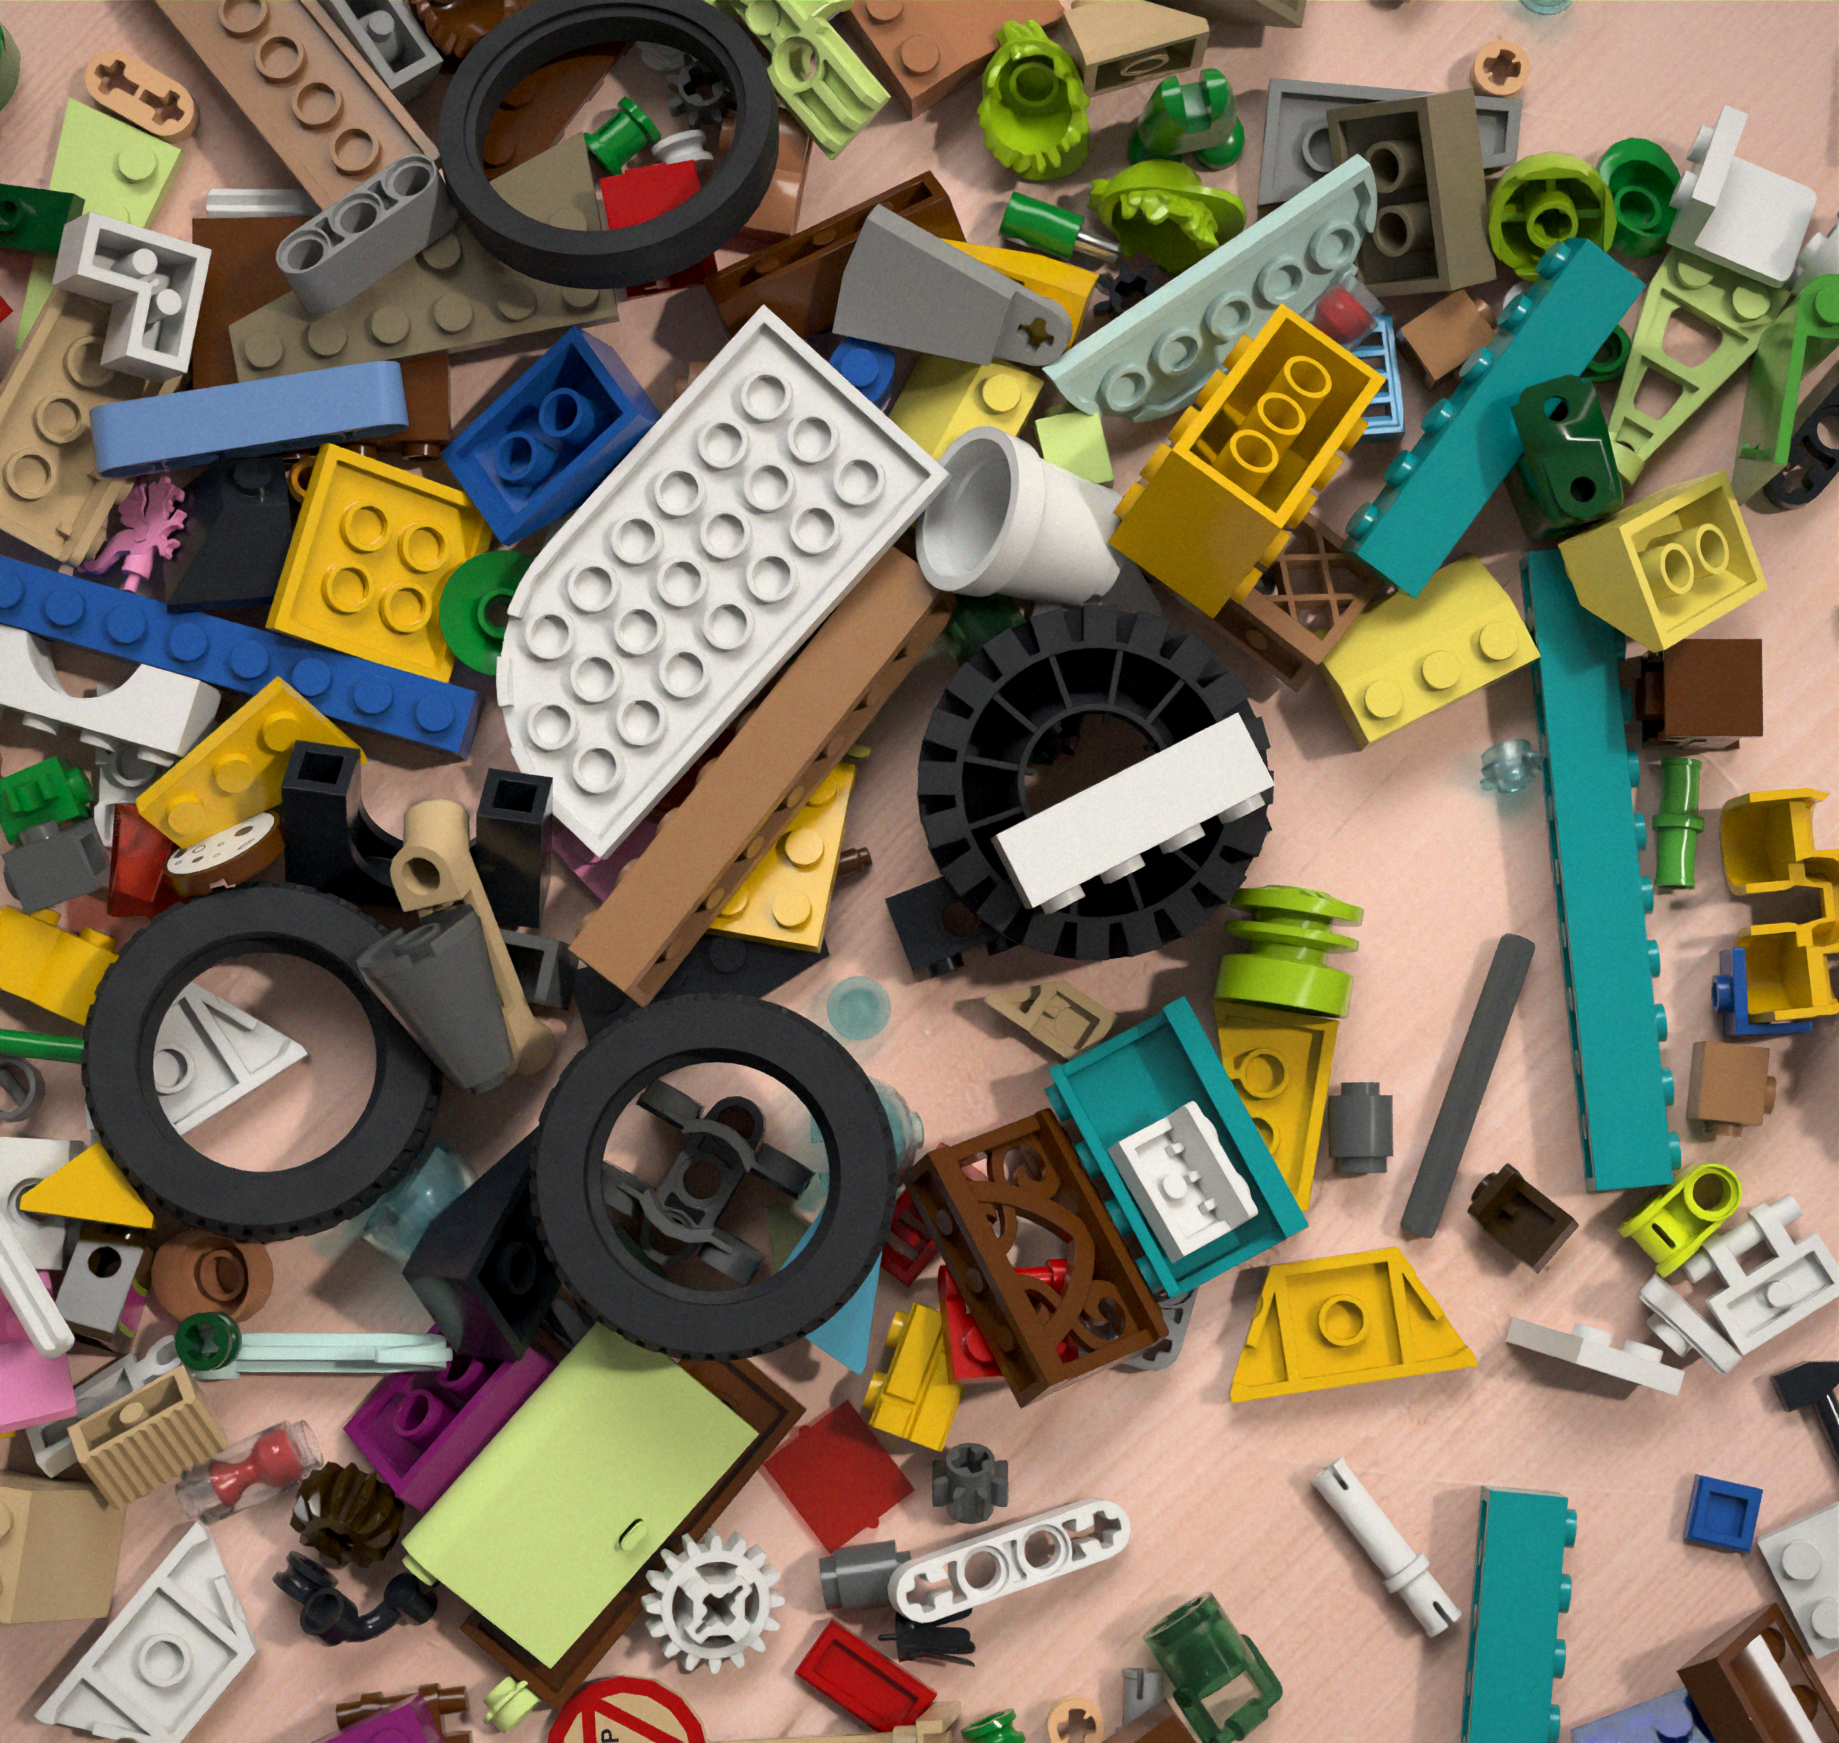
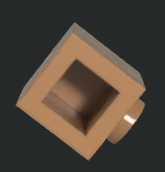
[1395,288,1498,393]
[1686,1041,1776,1137]

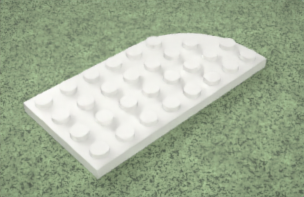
[496,304,954,860]

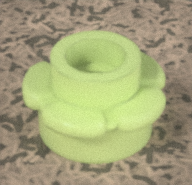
[483,1674,543,1735]

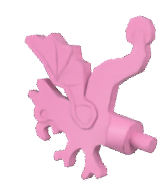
[77,474,187,594]

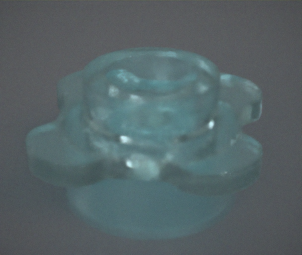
[1480,739,1544,793]

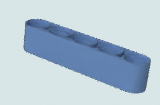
[89,361,409,478]

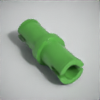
[1652,758,1704,890]

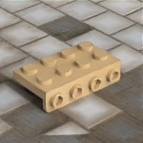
[0,287,193,568]

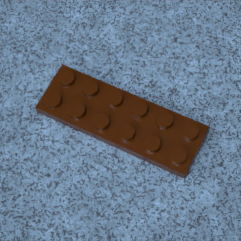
[459,1358,808,1712]

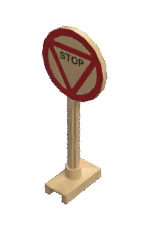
[548,1674,962,1743]

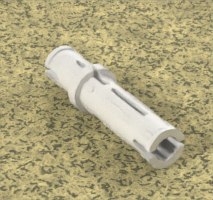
[1310,1457,1463,1638]

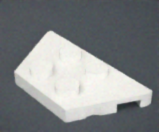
[81,981,310,1145]
[34,1520,260,1743]

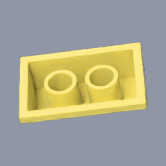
[888,352,1045,541]
[1558,470,1769,653]
[1313,553,1541,751]

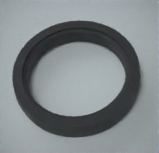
[438,0,779,290]

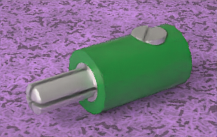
[998,191,1120,263]

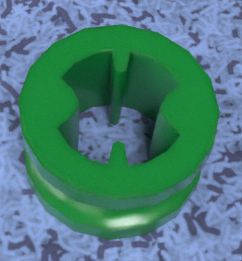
[960,1708,1026,1743]

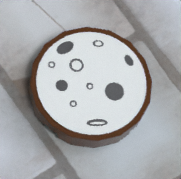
[162,810,287,898]

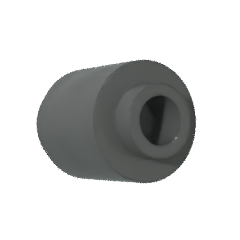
[1328,1082,1394,1173]
[819,1539,916,1614]

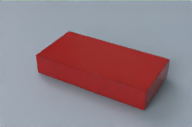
[794,1618,937,1733]

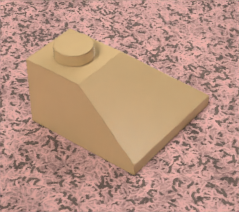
[1061,0,1210,98]

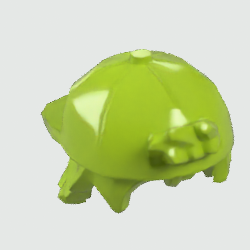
[977,19,1091,180]
[1087,159,1247,278]

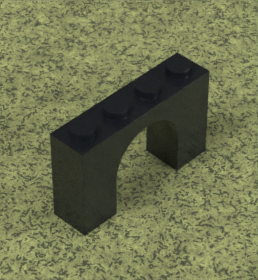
[281,740,553,929]

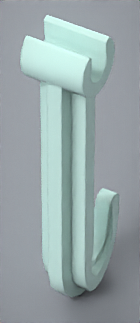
[195,1326,453,1380]

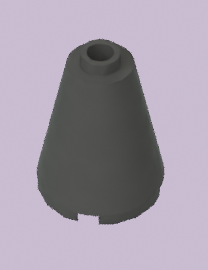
[356,903,514,1095]

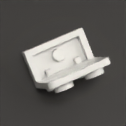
[1666,105,1817,288]

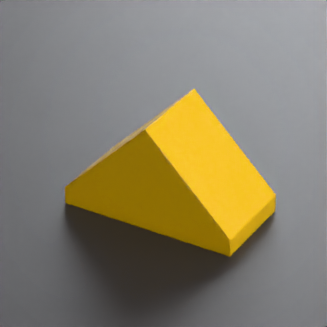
[19,1141,158,1231]

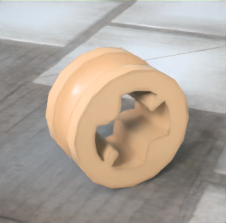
[1470,40,1530,99]
[1047,1694,1106,1743]

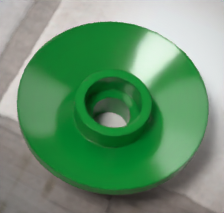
[438,550,535,677]

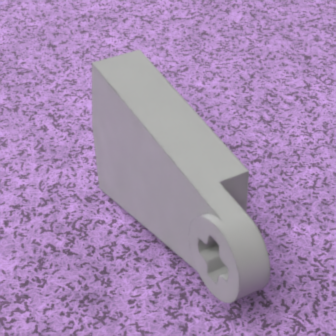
[832,204,1072,366]

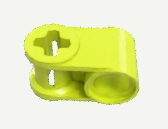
[1617,1161,1742,1278]

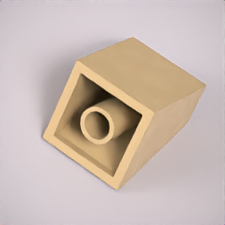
[0,1469,128,1624]

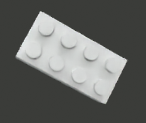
[990,713,1275,915]

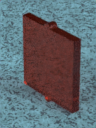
[107,803,191,920]
[763,1399,915,1554]

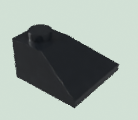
[162,456,292,613]

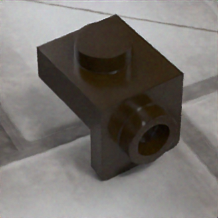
[1467,1163,1579,1274]

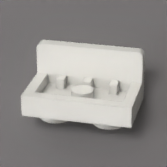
[1107,1101,1258,1264]

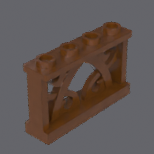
[901,1108,1169,1409]

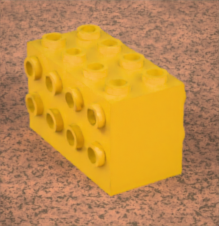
[1107,303,1386,619]

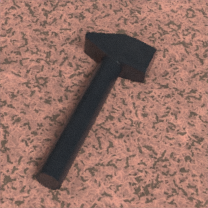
[1770,1360,1839,1466]

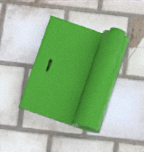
[1731,274,1839,506]

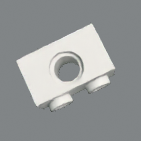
[0,1137,88,1270]

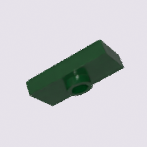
[0,183,85,259]

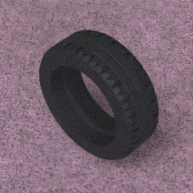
[81,881,443,1241]
[529,993,898,1362]

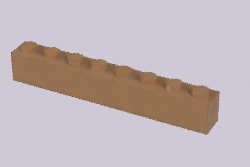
[568,546,961,1008]

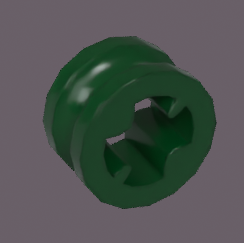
[175,1312,242,1371]

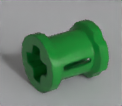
[584,96,661,177]

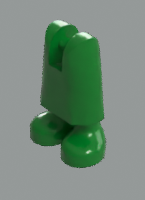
[1127,68,1245,170]

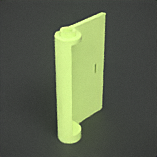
[401,1321,759,1669]

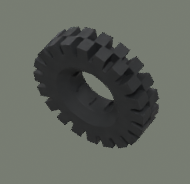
[917,605,1274,960]

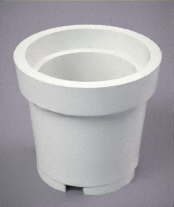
[916,426,1126,610]

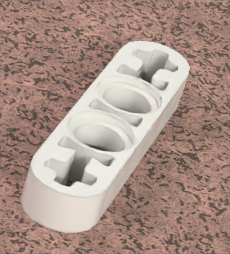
[887,1497,1131,1623]

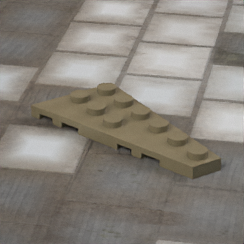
[228,130,620,383]

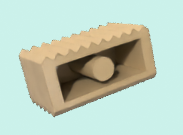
[67,1364,229,1510]

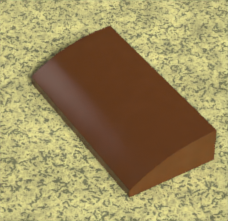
[1676,1602,1839,1743]

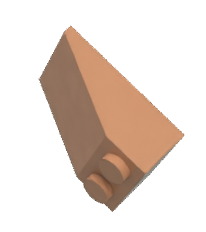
[842,0,1066,120]

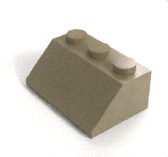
[1326,88,1497,299]

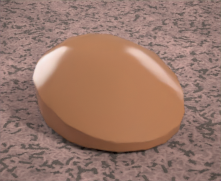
[151,1227,274,1323]

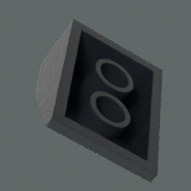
[402,1126,562,1361]

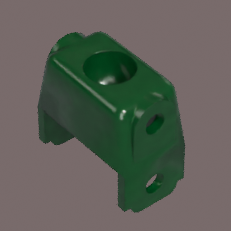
[1503,374,1624,544]

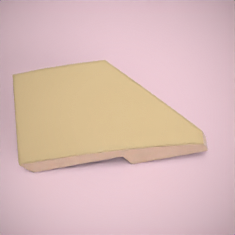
[984,981,1118,1062]

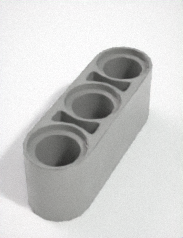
[276,154,458,314]

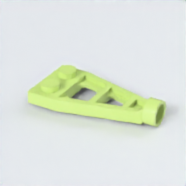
[1606,245,1791,488]

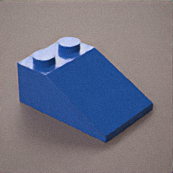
[440,325,662,547]

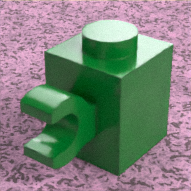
[0,756,95,847]

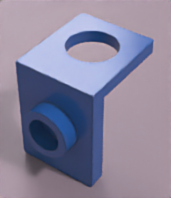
[1711,947,1813,1037]

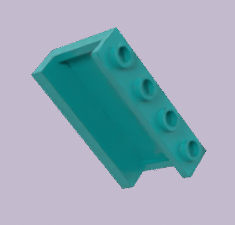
[1044,996,1309,1300]

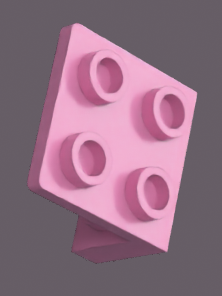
[0,1270,78,1434]

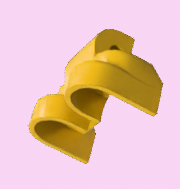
[1719,788,1839,1024]

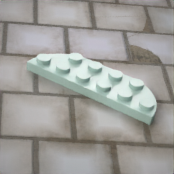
[1042,154,1377,423]

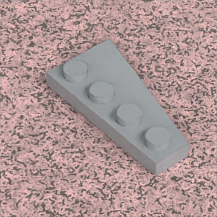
[1257,78,1522,207]

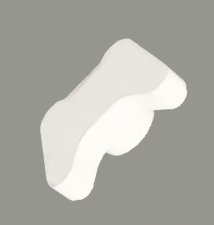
[1639,1274,1742,1375]

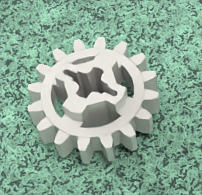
[641,1528,785,1674]

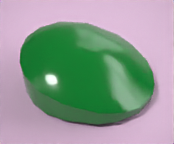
[1595,137,1681,258]

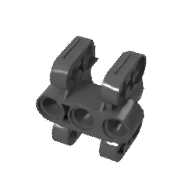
[602,1078,816,1285]

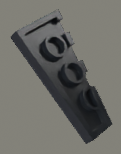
[573,933,830,1043]

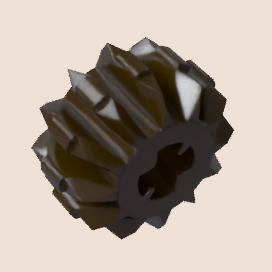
[290,1461,405,1568]

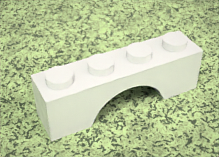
[0,624,223,769]

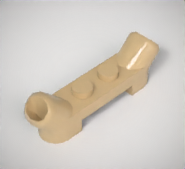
[390,799,554,1077]

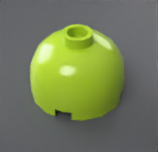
[1487,151,1617,282]

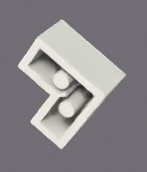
[52,212,212,383]

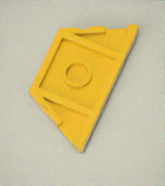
[1228,1246,1477,1403]

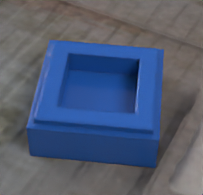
[1683,1474,1763,1553]

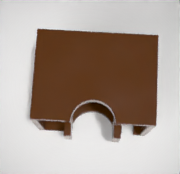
[1635,639,1763,750]

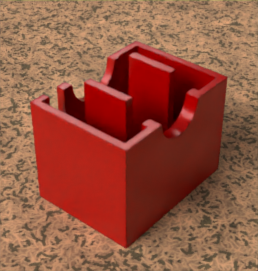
[599,159,718,300]

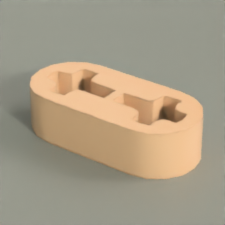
[84,50,200,144]

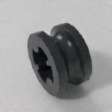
[272,1551,339,1605]

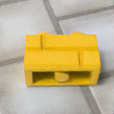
[862,1301,967,1452]

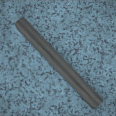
[1400,933,1535,1239]

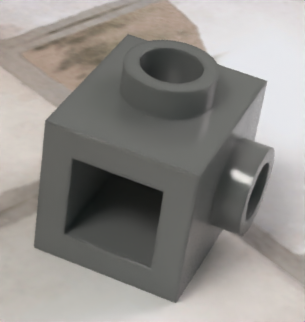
[2,818,116,915]

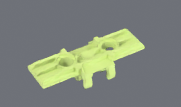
[704,0,891,160]

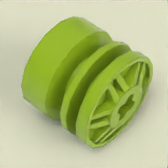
[1213,885,1364,1019]

